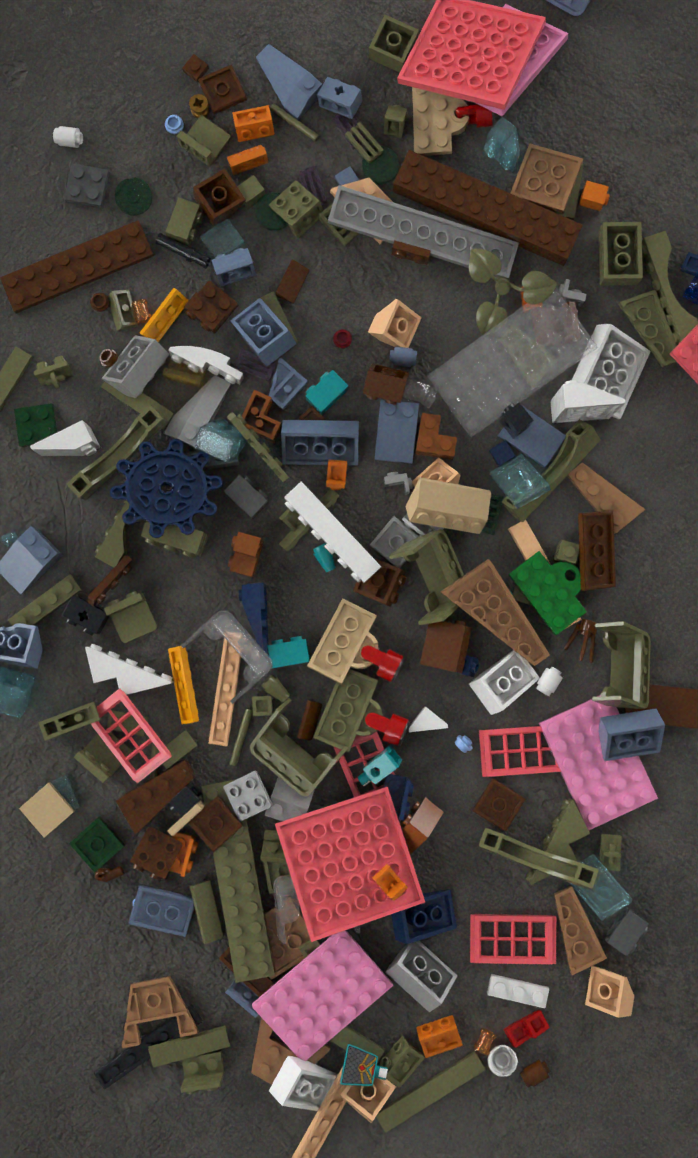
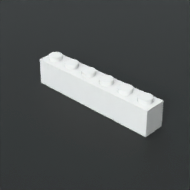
[284,482,381,583]

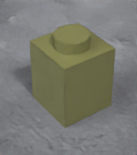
[237,175,266,209]
[554,540,579,565]

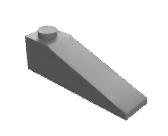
[164,375,232,451]

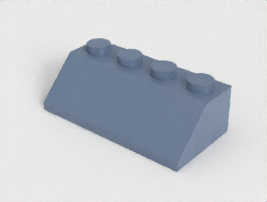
[281,420,359,465]

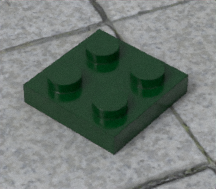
[14,403,57,447]
[69,816,125,873]

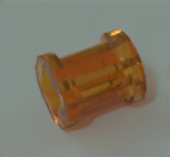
[131,299,152,323]
[473,1028,497,1055]

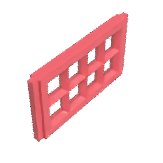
[91,688,172,783]
[479,726,561,777]
[333,732,395,797]
[470,914,556,964]

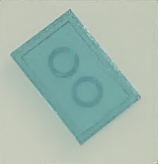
[489,454,551,509]
[570,854,632,921]

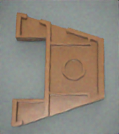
[122,976,199,1048]
[251,1017,330,1085]

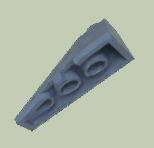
[256,44,322,120]
[0,623,43,669]

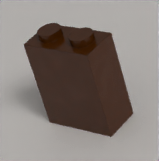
[420,619,472,674]

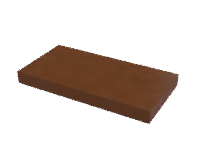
[578,510,616,591]
[624,684,698,729]

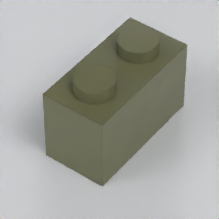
[166,197,203,246]

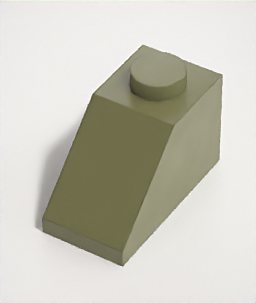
[384,105,407,138]

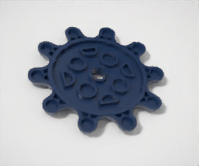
[110,439,222,538]

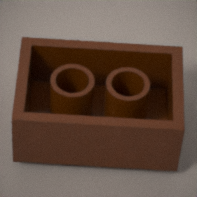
[363,363,409,405]

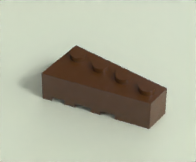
[116,759,196,835]

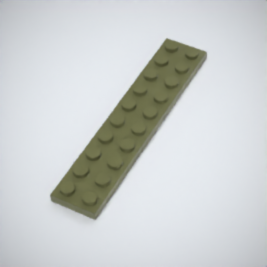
[202,779,275,983]

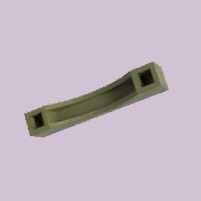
[642,231,698,345]
[67,405,168,500]
[501,419,601,523]
[95,485,166,568]
[479,828,601,892]

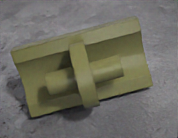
[34,356,73,388]
[599,834,621,871]

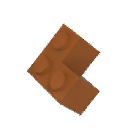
[242,390,282,444]
[415,413,457,460]
[228,532,264,578]
[400,797,444,854]

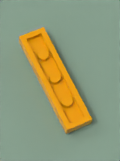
[168,645,199,724]

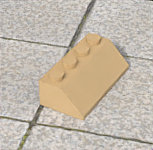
[405,477,491,534]

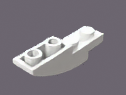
[168,346,244,385]

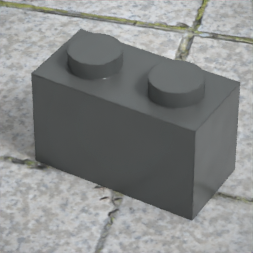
[224,475,269,519]
[604,906,649,956]

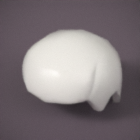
[487,1045,518,1077]

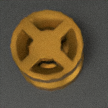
[189,94,210,118]

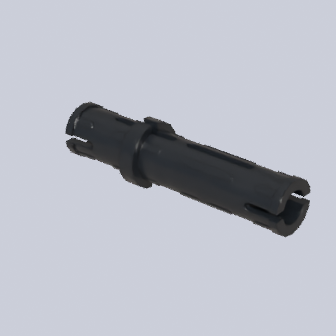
[155,233,211,269]

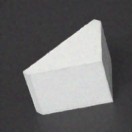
[408,707,448,732]

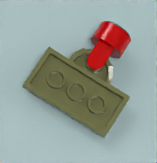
[313,669,410,753]

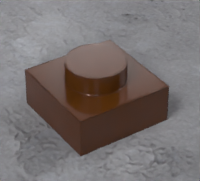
[182,54,209,82]

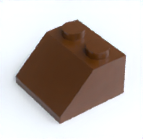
[193,168,246,227]

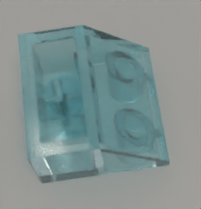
[484,117,520,172]
[195,419,247,462]
[0,666,36,718]

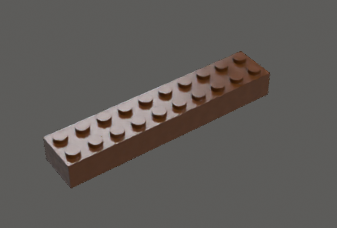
[393,150,583,266]

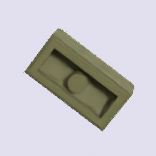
[107,290,139,331]

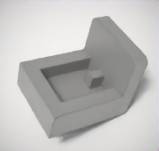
[384,472,413,495]

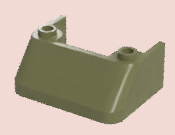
[389,529,464,625]
[592,621,651,709]
[250,698,348,796]

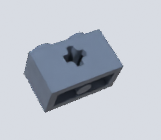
[317,77,362,119]

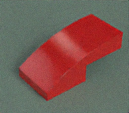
[503,1010,550,1048]

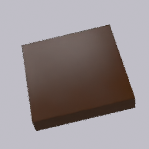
[198,64,247,115]
[472,778,526,832]
[188,796,244,852]

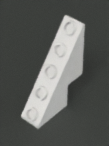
[85,644,174,695]

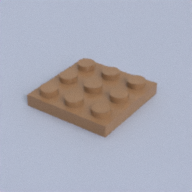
[511,143,583,213]
[264,897,310,980]

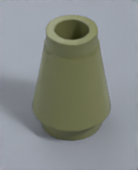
[261,675,290,703]

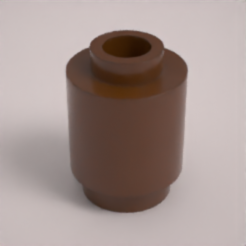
[520,1059,551,1088]

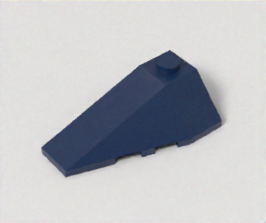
[239,583,269,661]

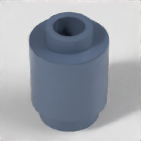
[389,347,417,367]

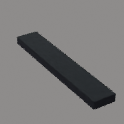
[93,1004,203,1090]

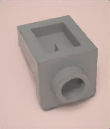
[558,279,587,307]

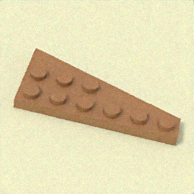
[441,559,550,666]

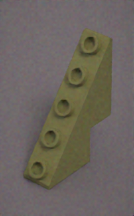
[525,798,590,885]

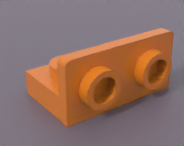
[232,105,275,142]
[227,145,268,176]
[170,831,198,877]
[416,1015,463,1058]

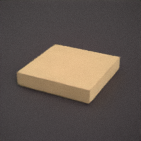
[19,782,75,838]
[167,799,205,836]

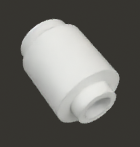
[53,126,83,148]
[536,667,563,696]

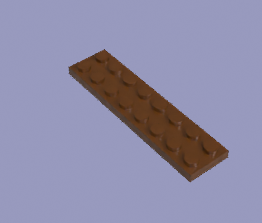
[0,220,154,313]

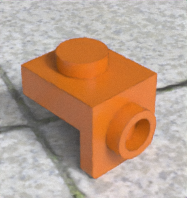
[326,459,347,490]
[372,864,408,901]

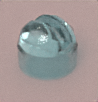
[1,532,18,547]

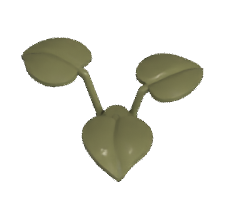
[468,248,556,335]

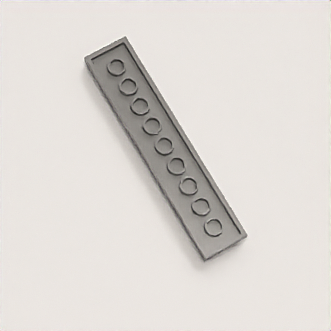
[328,185,519,279]

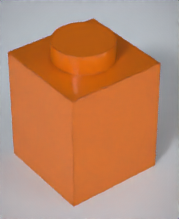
[579,181,610,211]

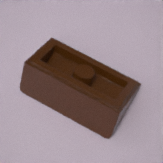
[276,259,310,304]
[297,700,322,740]

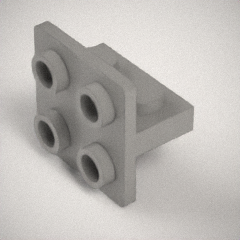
[223,770,273,821]

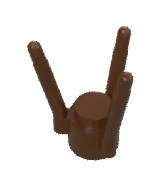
[564,619,597,663]

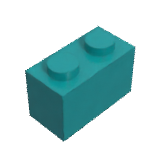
[305,370,349,415]
[267,636,310,668]

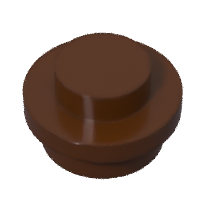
[90,293,110,312]
[99,349,118,368]

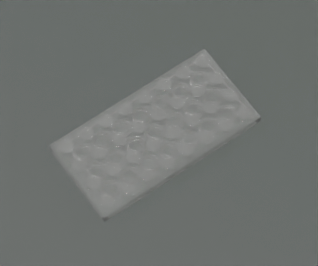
[427,287,598,438]

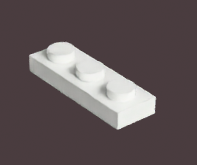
[487,974,549,1008]

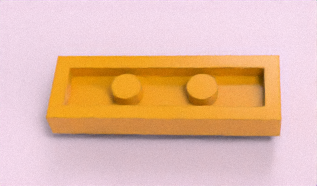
[140,288,189,342]

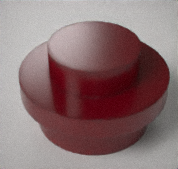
[333,329,352,349]

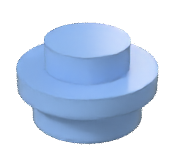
[165,115,184,134]
[455,735,473,753]

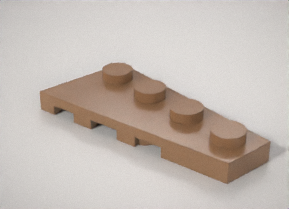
[567,463,645,534]
[554,886,607,975]

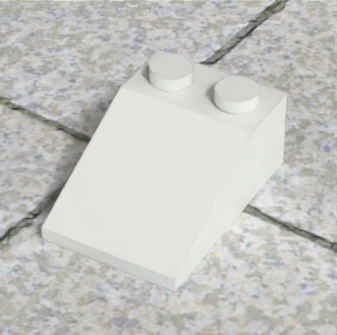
[30,420,100,456]
[469,650,540,715]
[269,1056,338,1111]

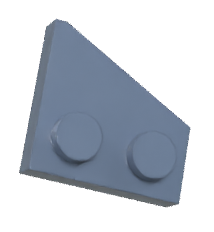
[269,357,308,410]

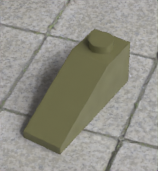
[38,702,101,741]

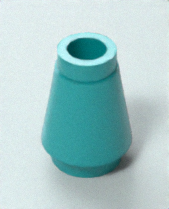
[313,543,336,572]

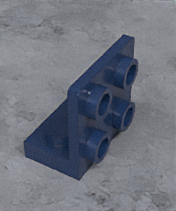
[384,774,414,821]

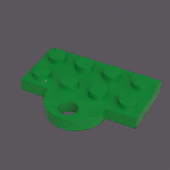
[508,551,587,635]

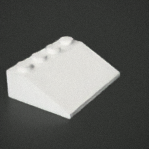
[572,324,651,419]
[551,380,625,423]

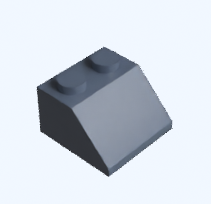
[212,248,256,287]

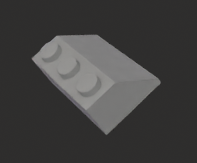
[102,335,169,398]
[386,941,458,1012]

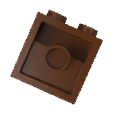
[184,280,239,334]
[353,558,406,607]

